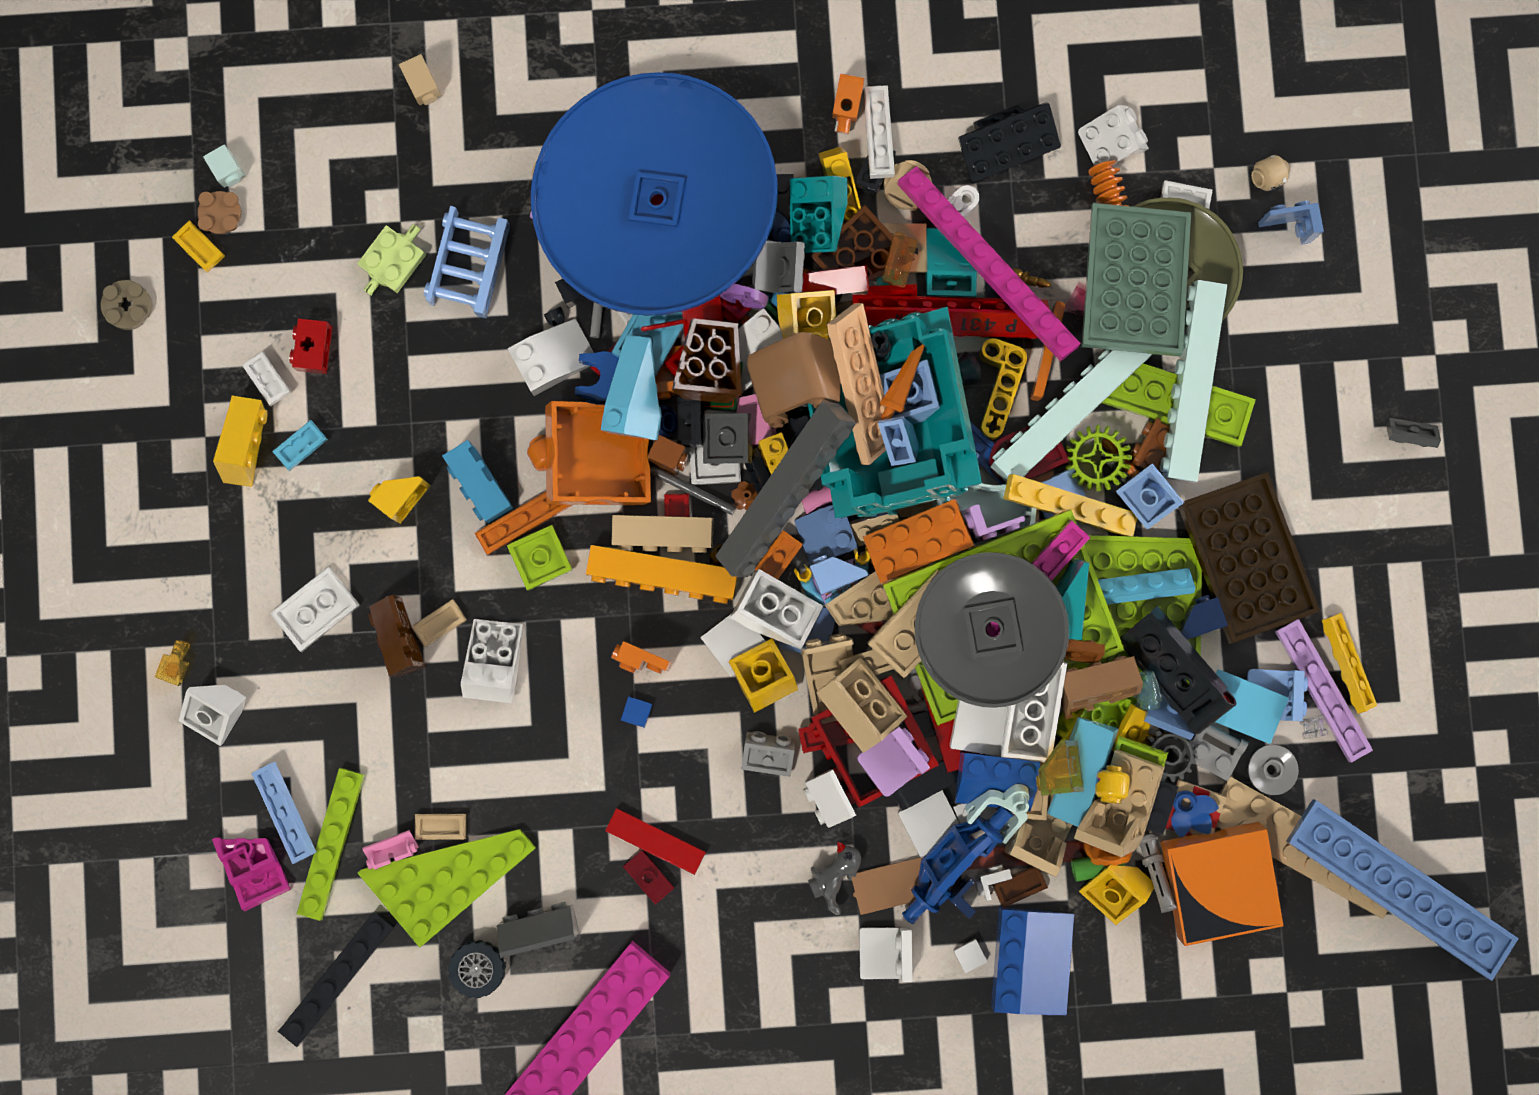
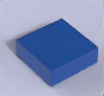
[621,697,652,728]

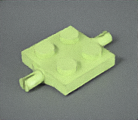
[357,224,426,296]

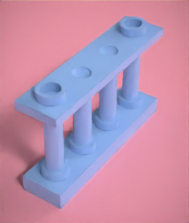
[424,206,510,318]

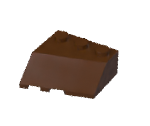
[810,205,915,281]
[672,318,742,403]
[368,595,426,677]

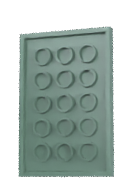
[1081,203,1191,357]

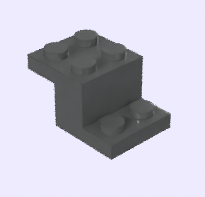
[735,241,805,294]

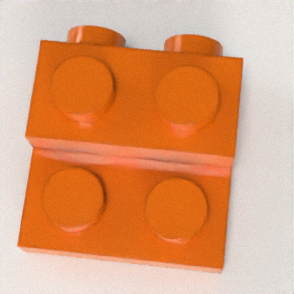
[611,641,672,674]

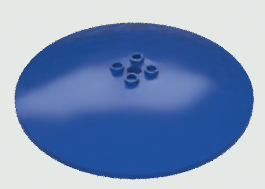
[531,72,778,316]

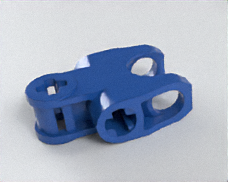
[575,351,619,404]

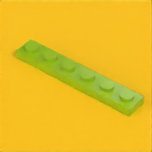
[296,768,365,921]

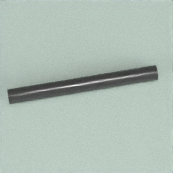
[649,463,736,515]

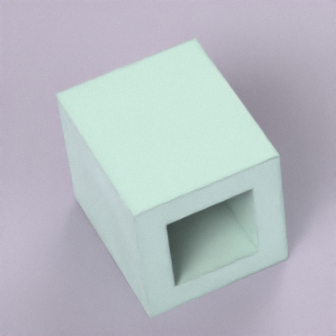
[203,145,245,188]

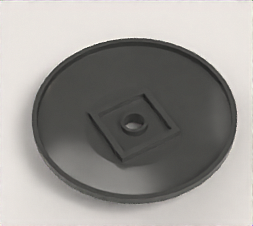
[915,552,1069,708]

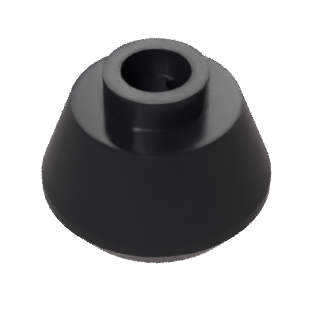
[958,351,982,384]

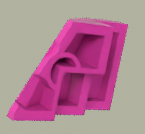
[212,838,291,911]

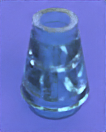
[1137,671,1163,710]

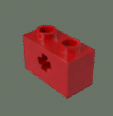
[289,319,333,374]

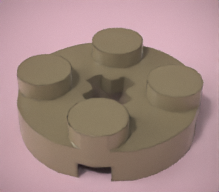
[101,280,153,330]

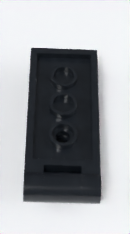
[1120,606,1237,734]

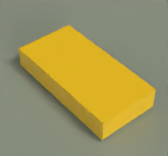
[172,220,225,273]

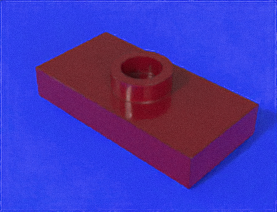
[623,850,675,905]

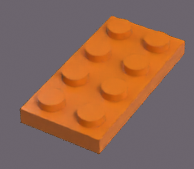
[863,499,975,584]

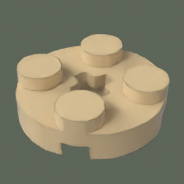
[884,160,932,211]

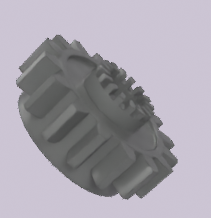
[1146,729,1197,782]

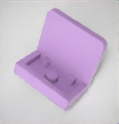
[961,504,1025,542]
[857,727,930,796]

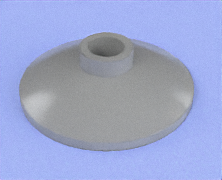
[1248,745,1299,795]

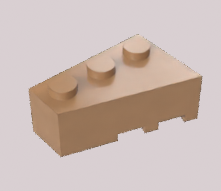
[1061,656,1143,720]

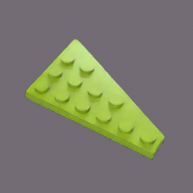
[358,829,536,948]

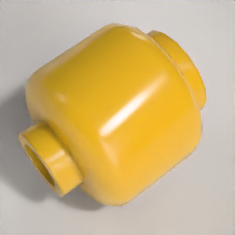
[1095,765,1130,804]

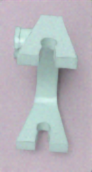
[965,784,1029,844]

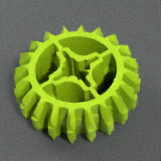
[1066,425,1132,491]

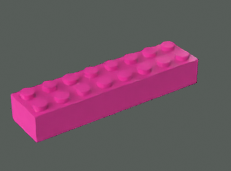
[504,940,670,1095]

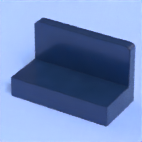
[948,875,976,919]

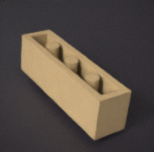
[612,515,714,553]

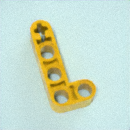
[979,338,1027,441]

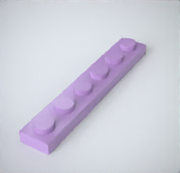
[1275,619,1373,762]

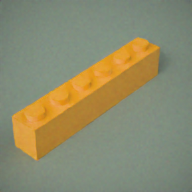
[586,545,737,604]

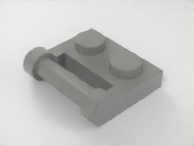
[1191,725,1248,781]

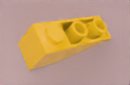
[818,146,861,226]

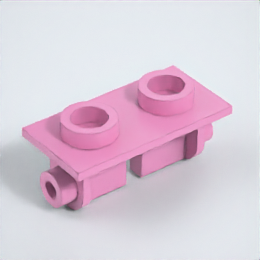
[362,830,419,870]

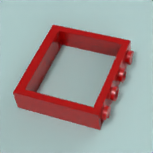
[809,675,939,808]

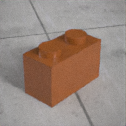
[647,435,689,475]

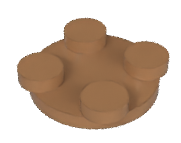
[198,191,242,234]

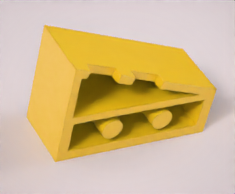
[213,396,267,487]

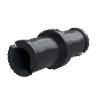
[872,332,891,362]

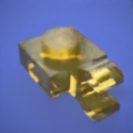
[155,640,190,686]

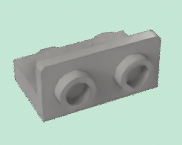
[741,731,796,777]

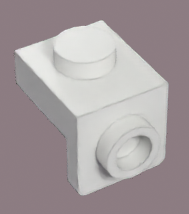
[976,864,1012,901]

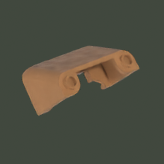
[747,332,841,428]

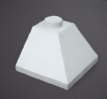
[178,685,246,746]

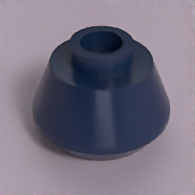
[659,405,678,438]

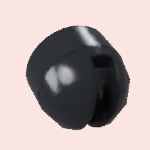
[544,307,565,327]

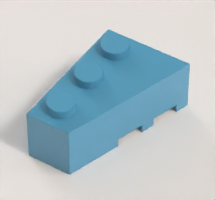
[442,440,513,524]

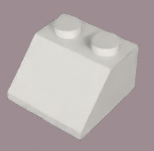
[803,769,856,828]

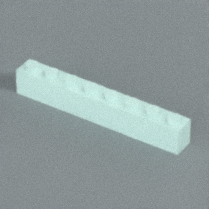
[1160,280,1227,482]
[991,349,1152,483]

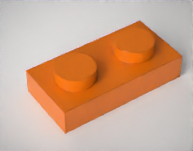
[754,530,803,580]

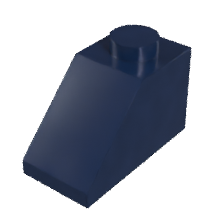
[1179,595,1228,640]

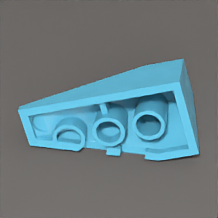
[601,335,662,440]

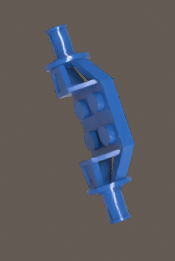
[902,806,1014,924]

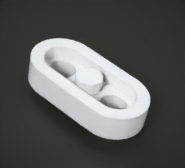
[947,185,979,218]

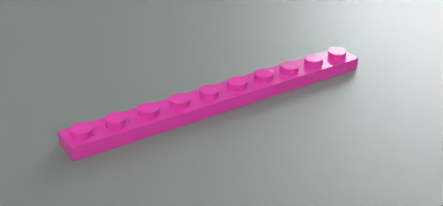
[897,166,1081,361]

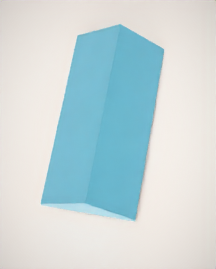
[1047,717,1119,827]

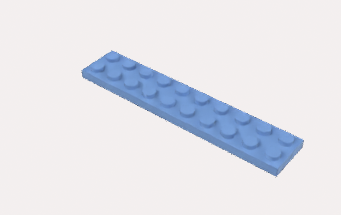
[1286,799,1519,981]

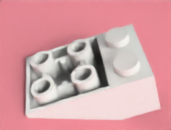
[461,619,523,703]

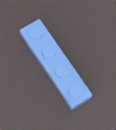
[251,762,317,864]

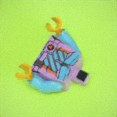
[794,547,870,607]

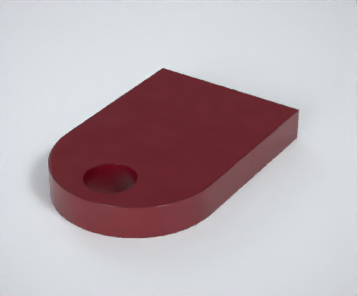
[989,425,1070,484]

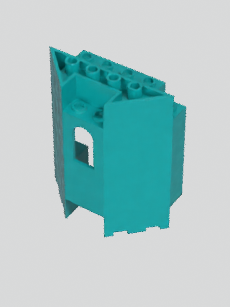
[808,307,982,518]

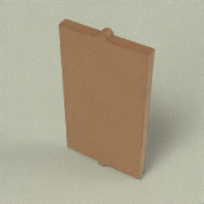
[852,857,930,915]

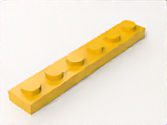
[1003,474,1137,537]

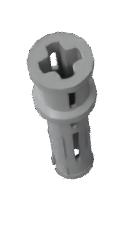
[1140,834,1177,913]

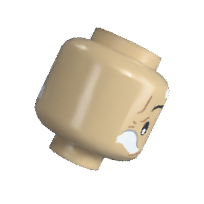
[1251,155,1290,191]

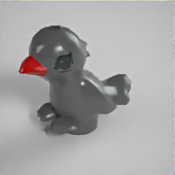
[808,842,861,915]

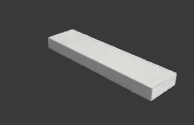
[863,85,895,179]

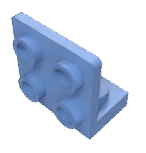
[1258,201,1324,245]

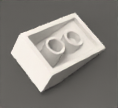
[738,308,783,394]
[508,319,594,396]
[730,569,823,649]

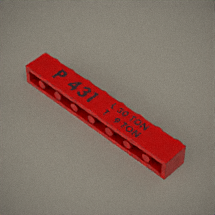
[851,295,1050,339]

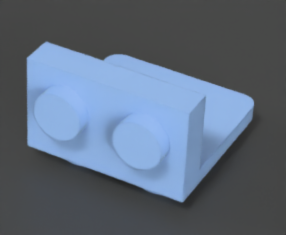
[1247,669,1308,721]

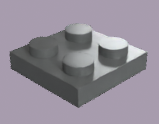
[703,413,752,464]

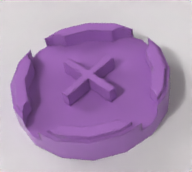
[720,284,768,309]

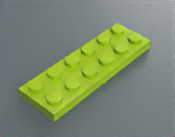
[1102,364,1256,447]

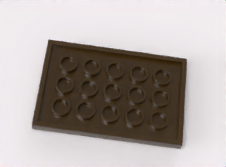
[1178,472,1320,644]

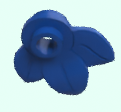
[1171,790,1219,837]

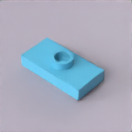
[272,420,328,471]

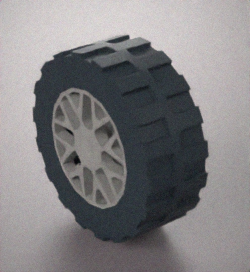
[448,940,506,999]

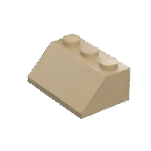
[816,657,907,753]

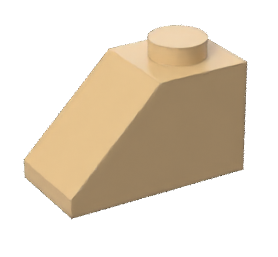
[399,54,441,106]

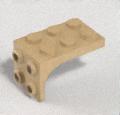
[800,633,853,724]

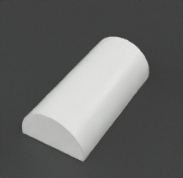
[1000,661,1067,763]

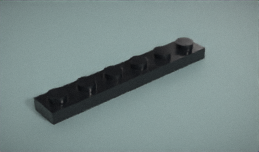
[277,911,395,1047]

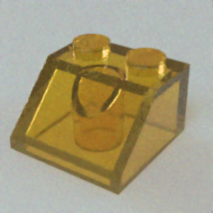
[1036,740,1084,796]

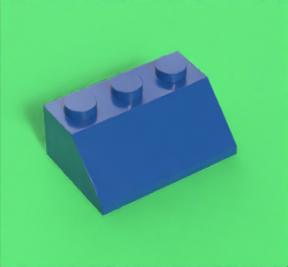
[955,752,1040,812]

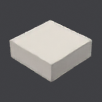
[953,939,987,974]

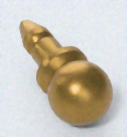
[1012,268,1051,288]

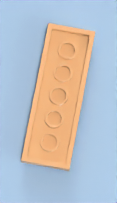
[827,303,886,465]

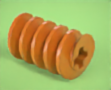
[1088,160,1130,206]

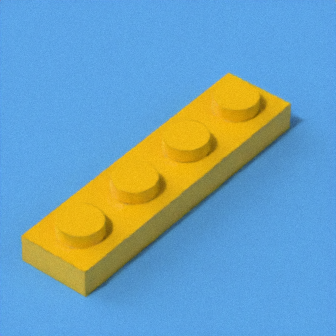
[1322,612,1377,714]

